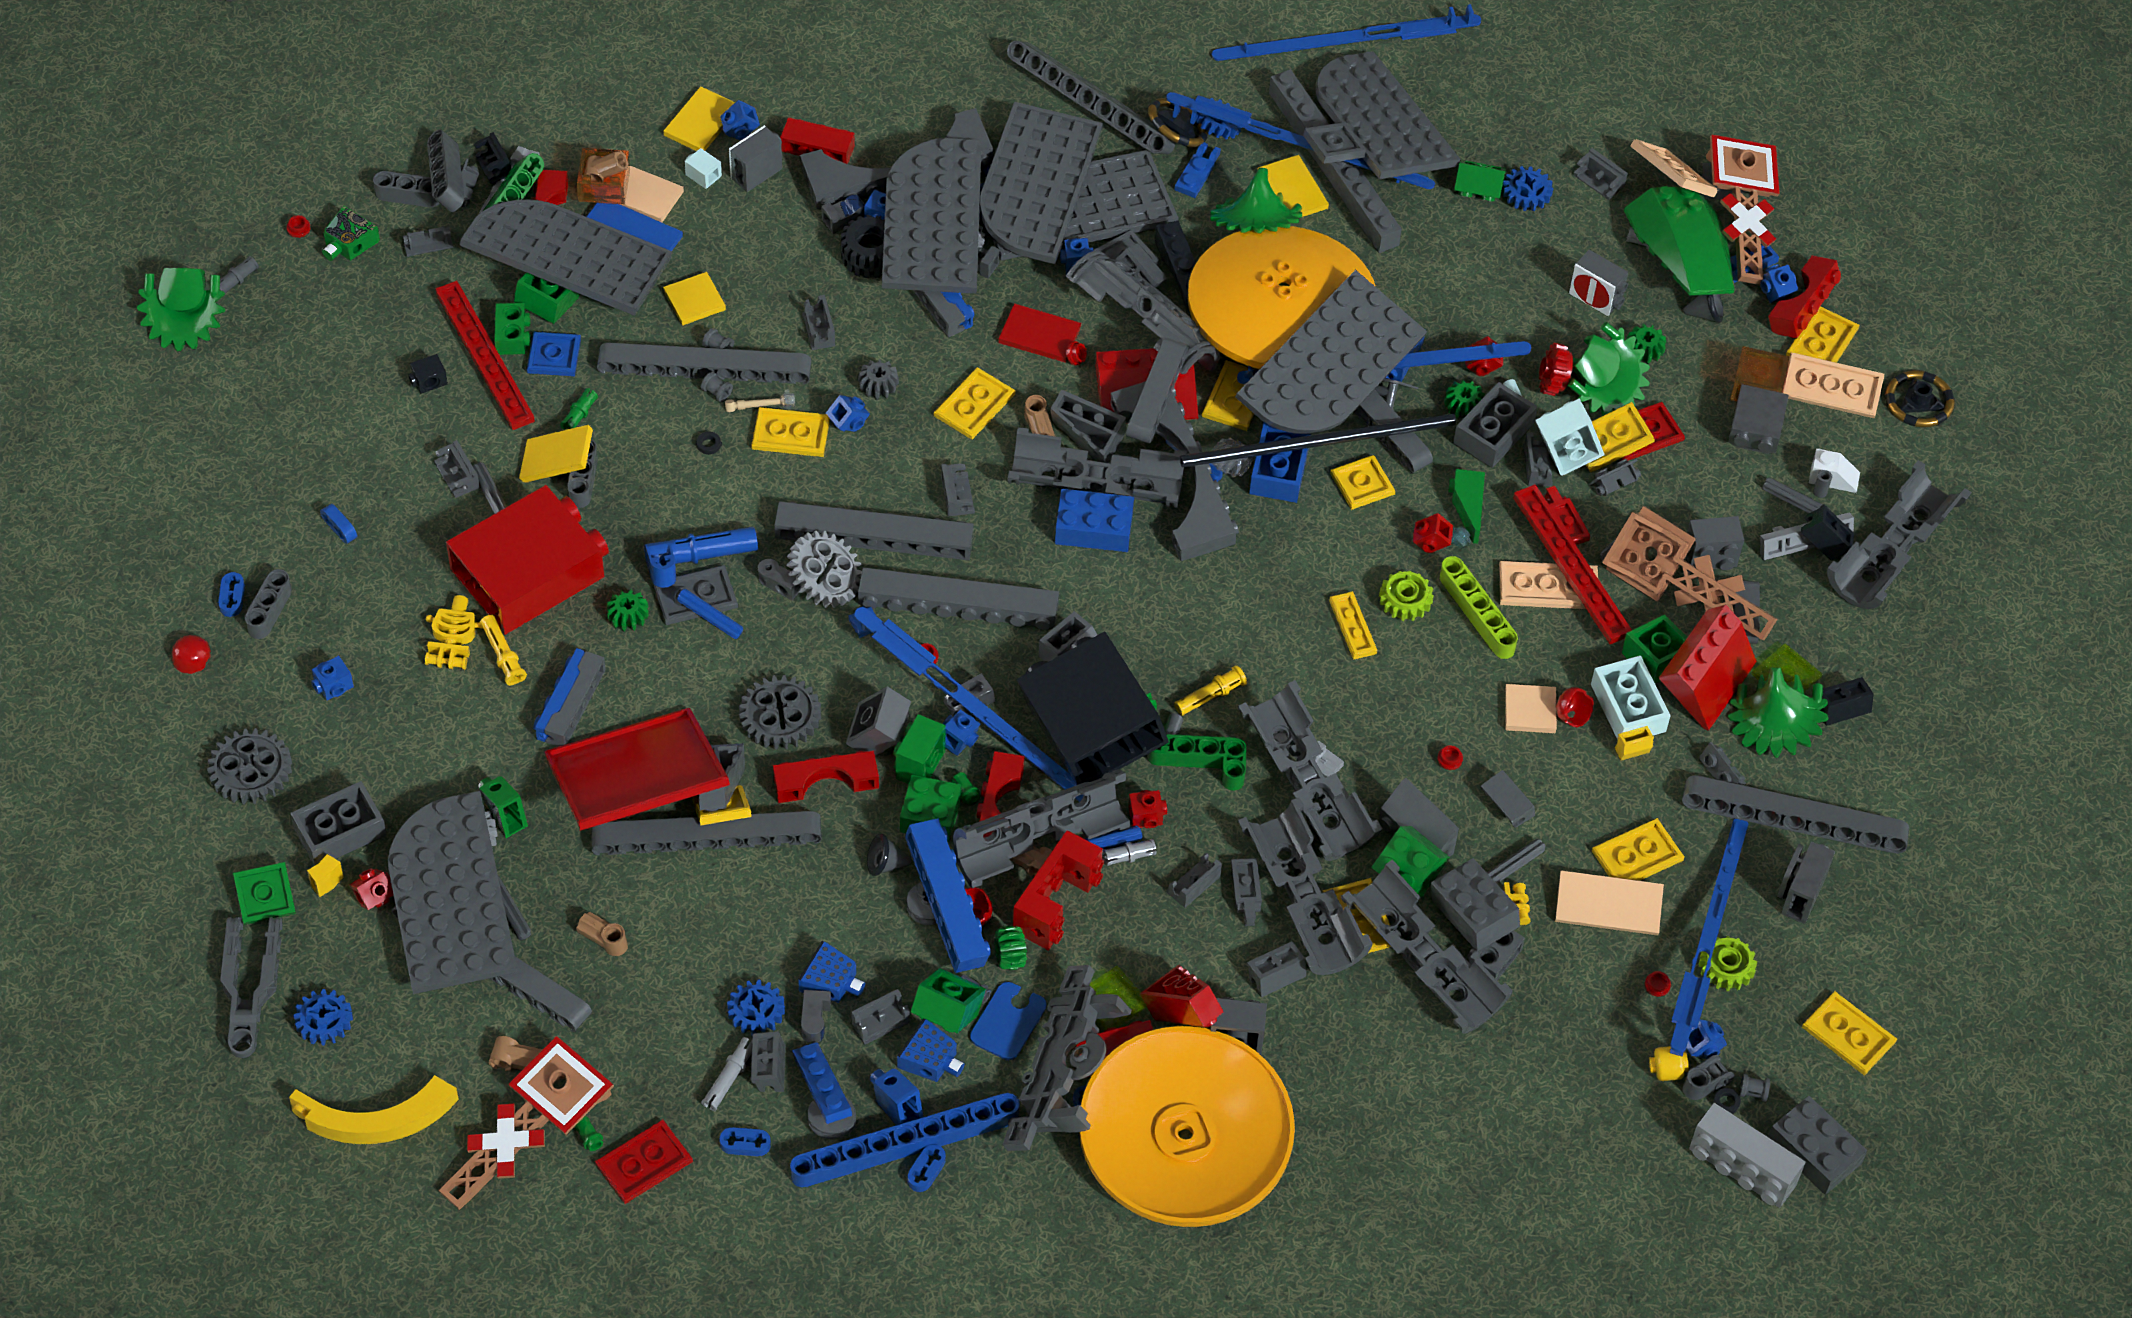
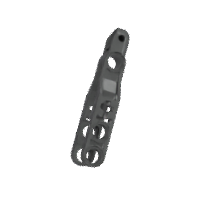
[220,917,283,1059]

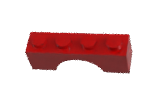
[531,170,568,205]
[1768,255,1841,338]
[773,751,879,803]
[976,751,1025,838]

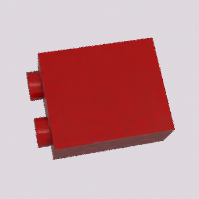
[446,485,609,635]

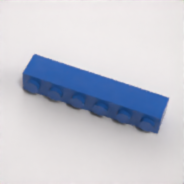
[905,818,990,973]

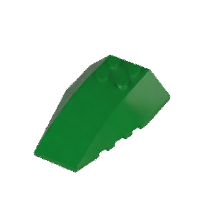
[1624,186,1735,296]

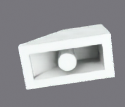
[1809,449,1860,493]

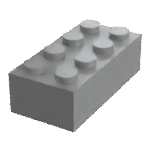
[1689,1103,1806,1208]

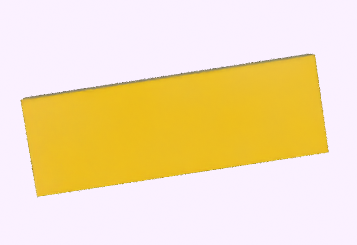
[1329,591,1377,660]

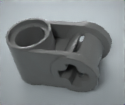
[1683,1054,1735,1100]

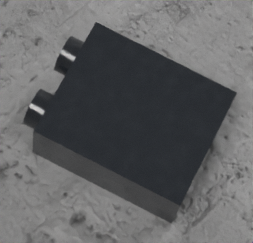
[1016,631,1169,785]

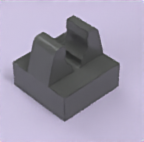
[977,246,1000,278]

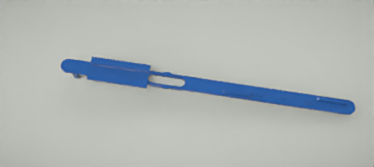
[1212,4,1481,61]
[1166,92,1435,189]
[1237,341,1531,384]
[855,607,1084,802]
[1670,819,1748,1057]

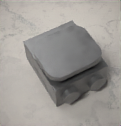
[1728,384,1789,454]
[1777,841,1835,924]

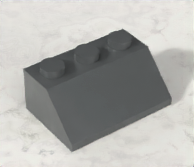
[1379,778,1459,857]

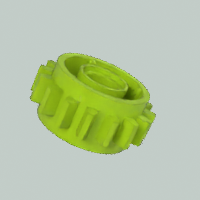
[1379,571,1434,621]
[1699,936,1757,991]

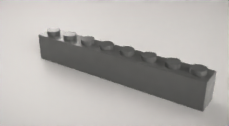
[775,502,974,561]
[858,568,1059,630]

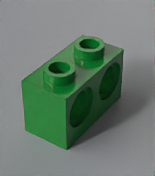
[495,303,530,355]

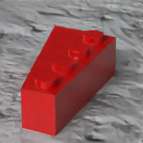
[1140,965,1224,1028]

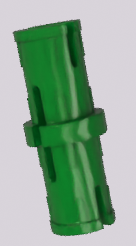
[560,388,598,430]

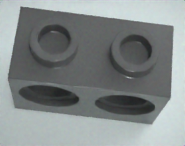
[1467,931,1525,981]

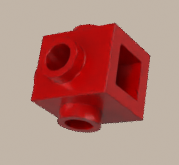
[1465,336,1503,376]
[1413,513,1453,553]
[1128,790,1167,828]
[349,868,394,910]

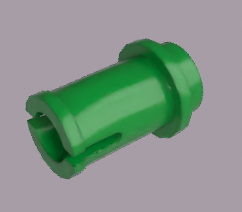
[951,772,980,805]
[574,1116,603,1152]

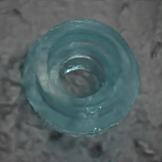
[1451,527,1471,549]

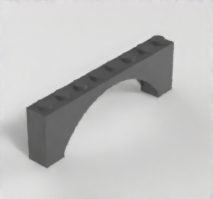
[800,108,993,209]
[1111,381,1239,561]

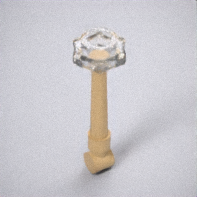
[725,389,796,412]

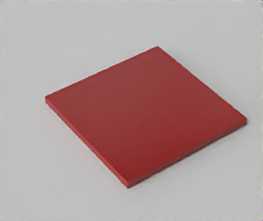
[544,708,730,831]

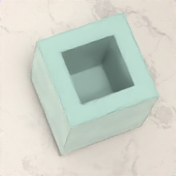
[685,148,722,189]

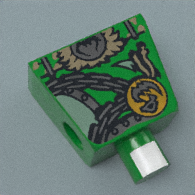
[322,206,380,261]
[479,776,528,838]

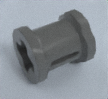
[702,328,734,349]
[701,372,733,402]
[1739,1074,1770,1102]

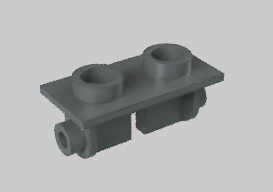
[461,158,479,207]
[403,226,454,257]
[1589,459,1641,496]
[1699,742,1746,786]

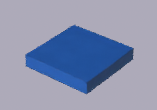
[527,332,581,376]

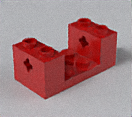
[1013,830,1104,951]

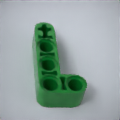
[482,153,544,212]
[1146,734,1246,791]

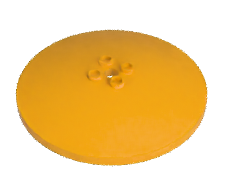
[1188,226,1376,369]
[1079,1026,1295,1227]

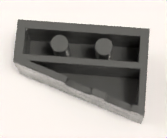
[1051,390,1127,463]
[697,743,745,811]

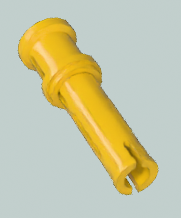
[480,615,527,686]
[1174,665,1247,716]

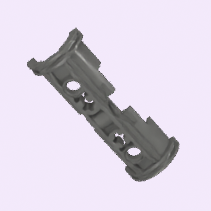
[1066,250,1220,374]
[1008,427,1186,508]
[1827,460,1972,609]
[1238,680,1383,861]
[953,769,1130,888]
[1238,797,1372,975]
[1341,860,1513,1034]

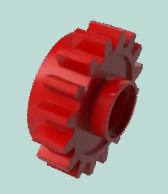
[1539,343,1573,396]

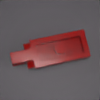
[1544,486,1590,545]

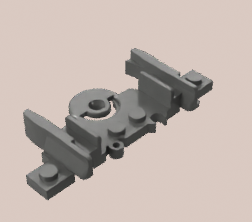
[1002,965,1132,1151]

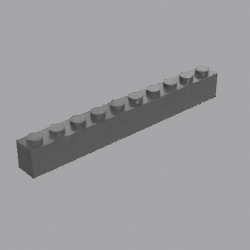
[1269,69,1402,253]

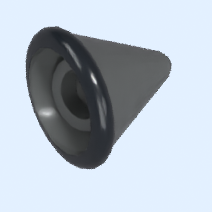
[1683,294,1723,323]
[867,833,911,876]

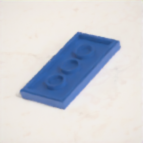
[587,197,683,251]

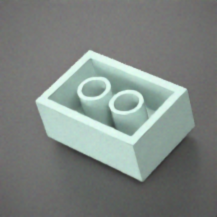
[1536,398,1604,475]
[1591,656,1670,740]

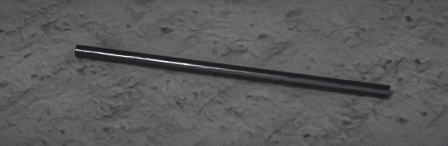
[1180,414,1456,468]

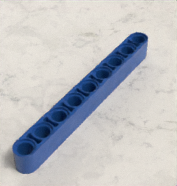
[790,1093,1020,1187]

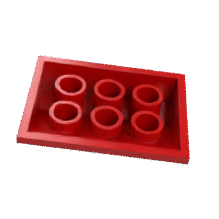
[1095,348,1198,424]
[1659,604,1757,731]

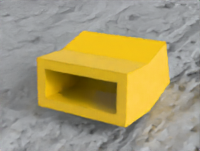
[1615,726,1654,760]
[307,854,344,897]

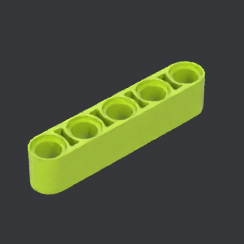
[1440,556,1518,659]

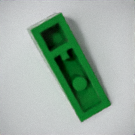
[1448,469,1485,544]

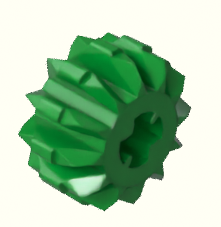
[1627,323,1666,365]
[1444,379,1485,419]
[607,589,649,632]
[994,926,1027,970]

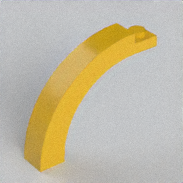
[289,1075,459,1144]

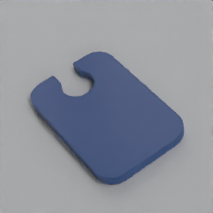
[970,982,1046,1060]

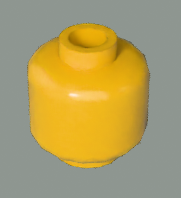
[1649,1046,1689,1081]

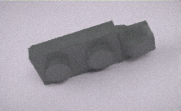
[1231,858,1262,926]

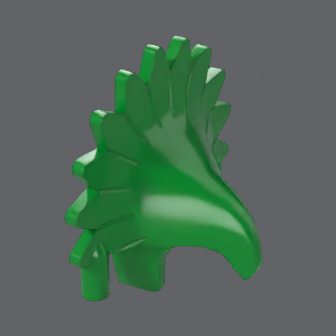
[1210,168,1302,233]
[137,268,225,351]
[1568,322,1650,416]
[1728,668,1828,758]

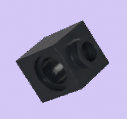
[408,354,448,394]

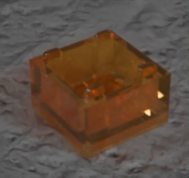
[577,148,630,205]
[1730,346,1790,401]

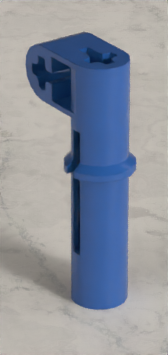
[644,526,758,588]

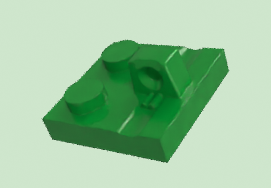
[233,862,296,925]

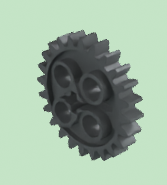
[739,675,821,750]
[207,728,292,805]

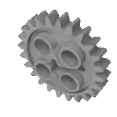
[787,531,862,608]

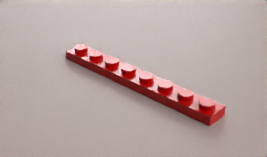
[435,281,535,430]
[1513,484,1632,644]

